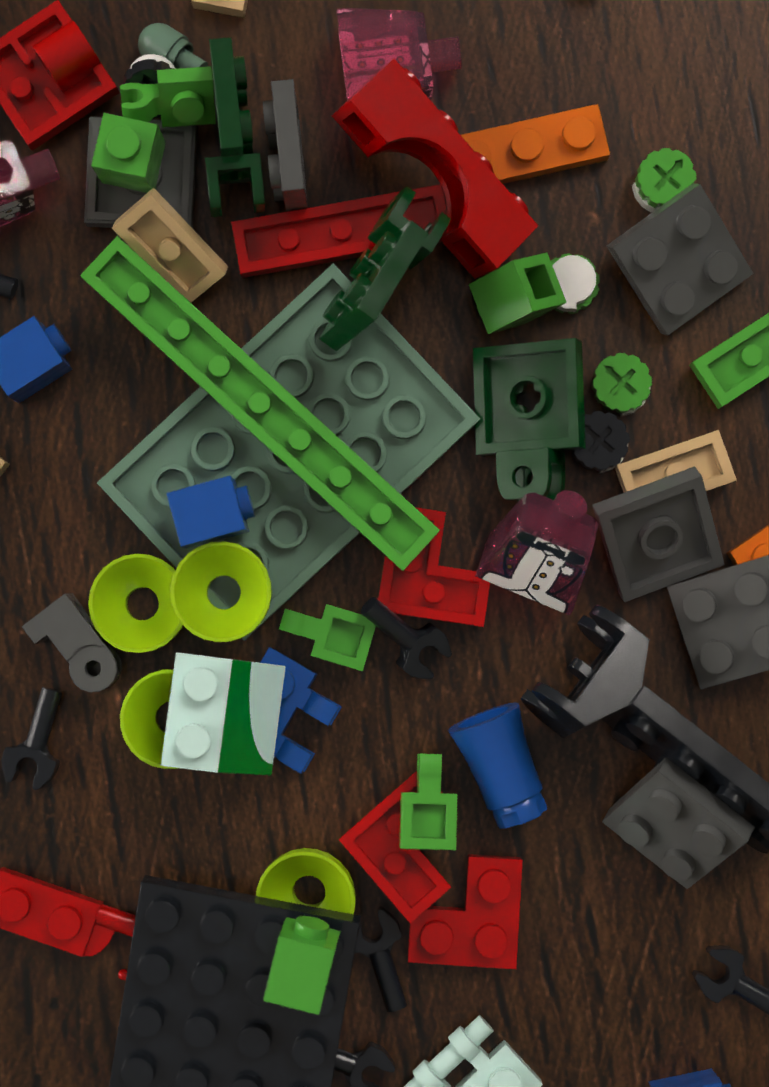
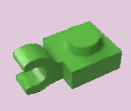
[120,66,216,128]
[279,604,376,671]
[399,754,457,850]

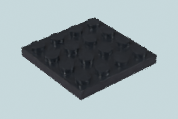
[109,875,361,1087]

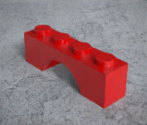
[331,58,539,279]

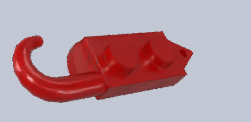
[0,867,136,981]

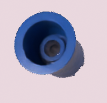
[448,703,547,829]

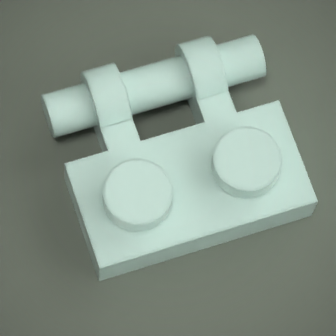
[404,1015,543,1087]

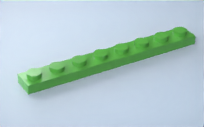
[80,236,440,571]

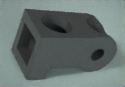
[22,593,122,692]

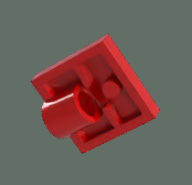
[0,0,120,151]

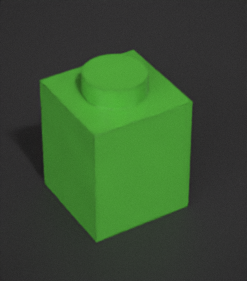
[91,112,166,193]
[469,253,567,334]
[263,916,340,1015]

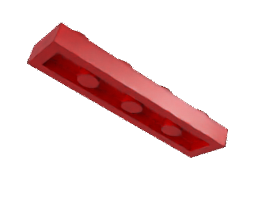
[231,184,447,278]

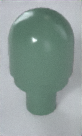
[138,23,208,69]

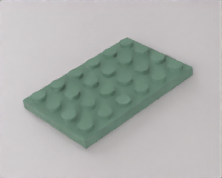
[97,263,480,641]

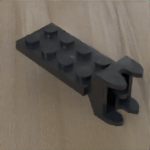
[521,605,769,853]

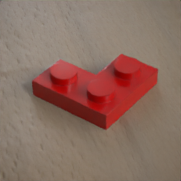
[378,507,490,627]
[338,771,451,924]
[407,854,523,969]

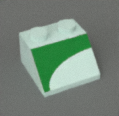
[161,652,286,775]

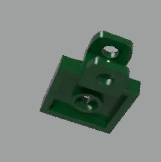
[205,37,265,217]
[319,186,451,351]
[473,338,586,503]

